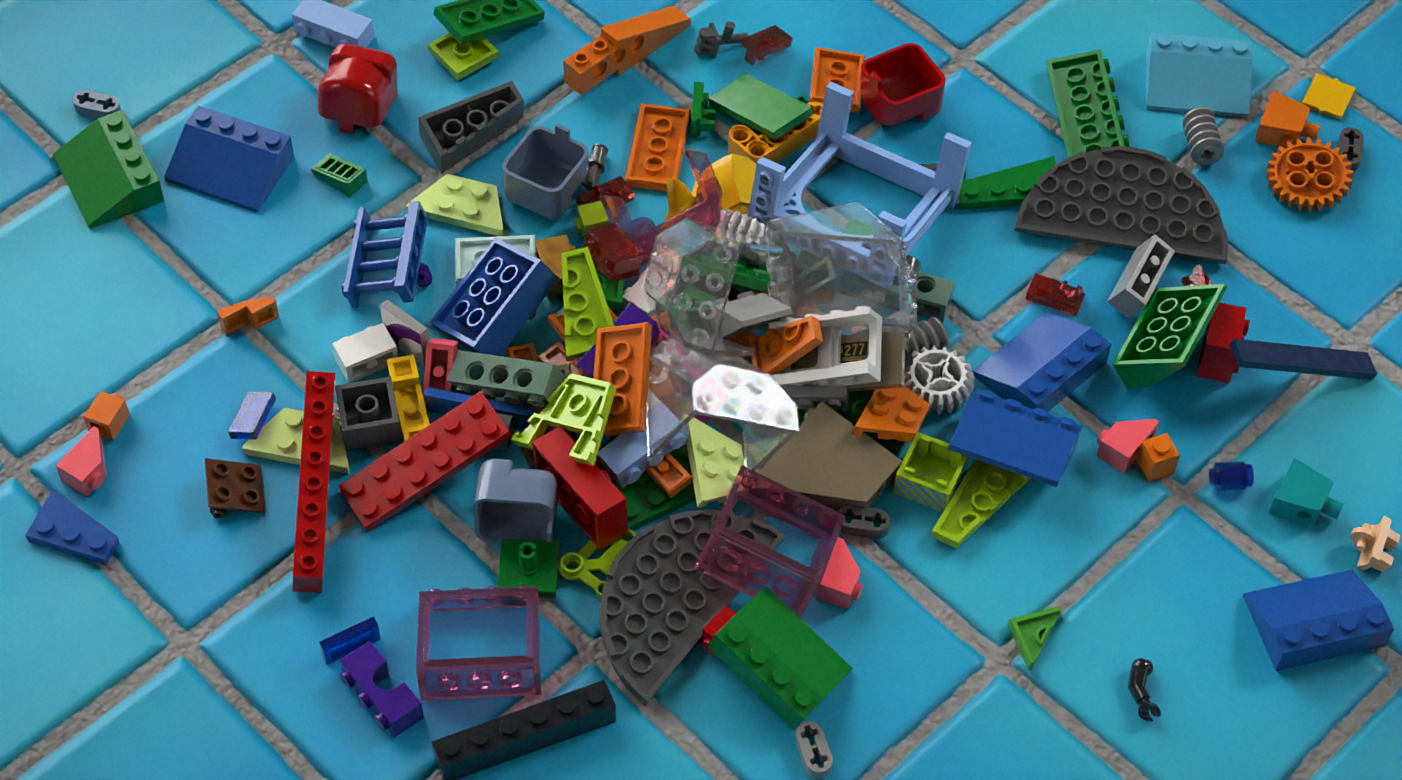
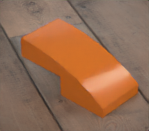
[217,297,279,335]

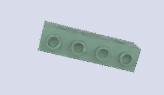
[840,266,955,322]
[447,350,565,407]

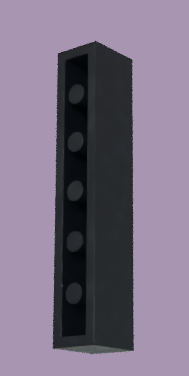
[431,680,616,780]

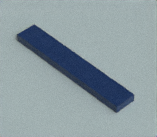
[1229,339,1377,380]

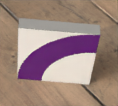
[380,300,429,367]

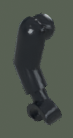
[1128,658,1161,721]

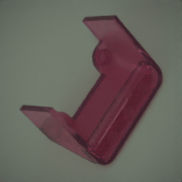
[600,149,723,266]

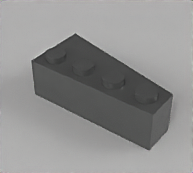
[418,81,524,174]

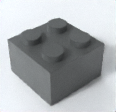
[335,377,402,450]

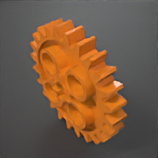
[1266,137,1353,213]

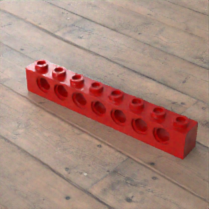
[292,371,335,593]

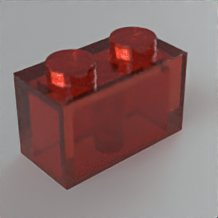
[583,222,643,283]

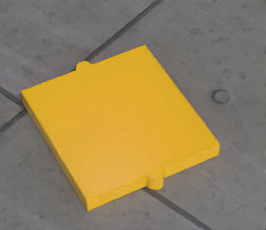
[1302,73,1356,120]

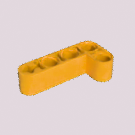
[728,102,823,164]

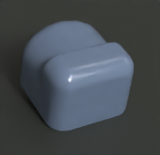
[502,124,589,220]
[473,459,558,544]

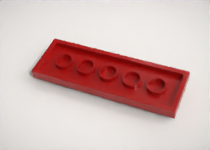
[338,391,512,532]

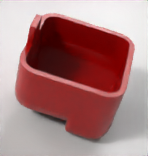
[860,43,946,126]
[317,44,398,134]

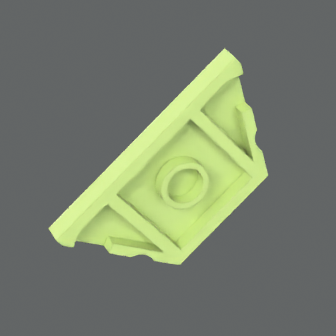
[406,174,504,236]
[242,408,350,474]
[683,415,750,508]

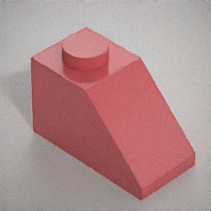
[423,338,460,398]
[1096,419,1159,474]
[56,426,106,497]
[816,537,863,610]

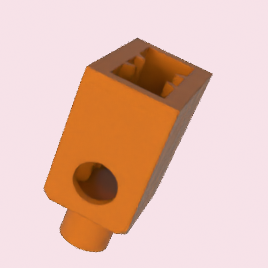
[1255,91,1321,147]

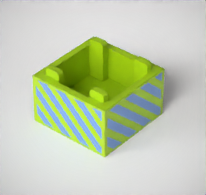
[893,432,969,512]

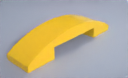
[386,354,430,442]

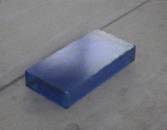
[228,392,276,440]
[319,616,381,665]

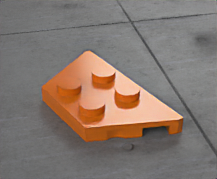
[852,386,930,442]

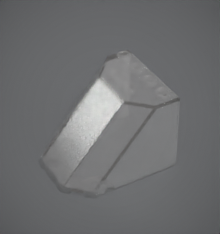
[764,202,918,343]
[641,218,784,356]
[646,335,799,476]

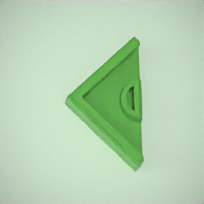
[1008,606,1061,670]

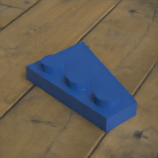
[26,489,120,566]

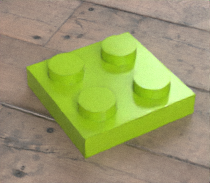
[428,32,499,80]

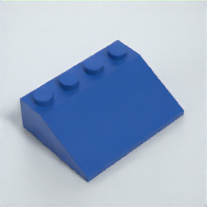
[164,106,294,212]
[430,237,560,356]
[972,312,1111,412]
[948,390,1082,487]
[1243,570,1394,671]

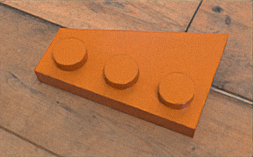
[749,316,823,384]

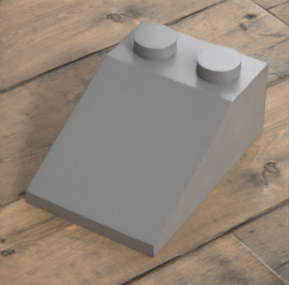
[705,291,793,342]

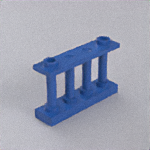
[342,201,428,308]

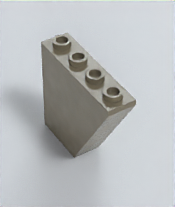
[749,401,902,509]

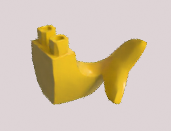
[660,154,756,242]

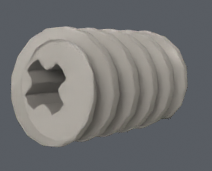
[1182,107,1224,165]
[890,317,949,354]

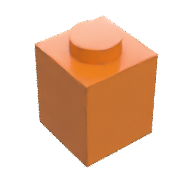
[83,391,130,441]
[1136,433,1180,482]

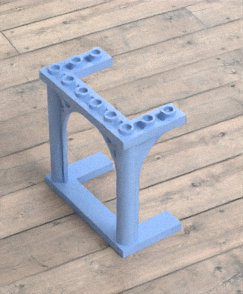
[748,82,972,289]

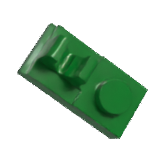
[691,82,715,138]

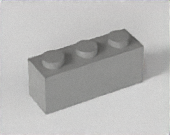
[1107,234,1175,318]

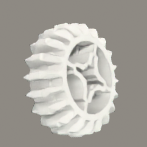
[703,209,775,266]
[904,345,974,415]

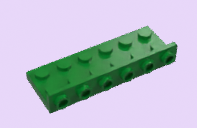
[1046,49,1129,157]

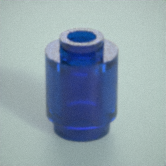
[1209,461,1254,491]

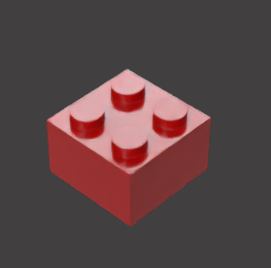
[1196,302,1250,383]

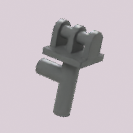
[694,21,749,58]

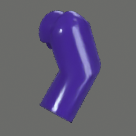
[417,262,433,288]

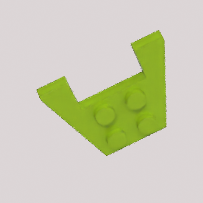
[511,373,616,466]

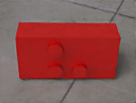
[532,426,629,551]

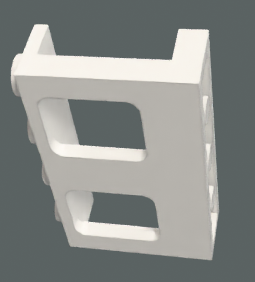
[766,306,882,386]

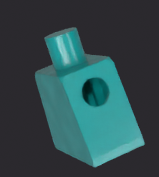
[1269,458,1344,526]

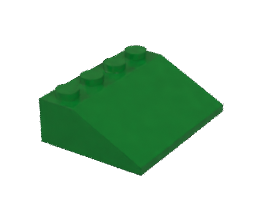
[53,110,164,229]
[1112,284,1227,388]
[707,586,853,730]

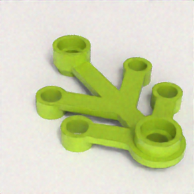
[558,529,636,600]

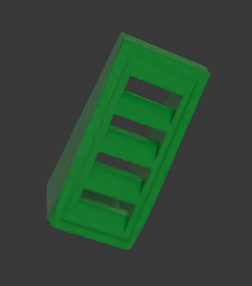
[311,153,368,197]

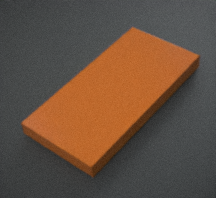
[624,103,691,192]
[593,322,652,436]

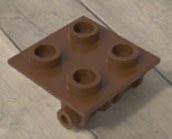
[205,458,265,518]

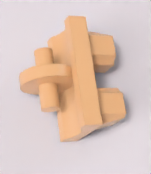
[1350,516,1401,573]

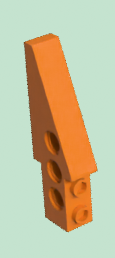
[563,6,691,95]

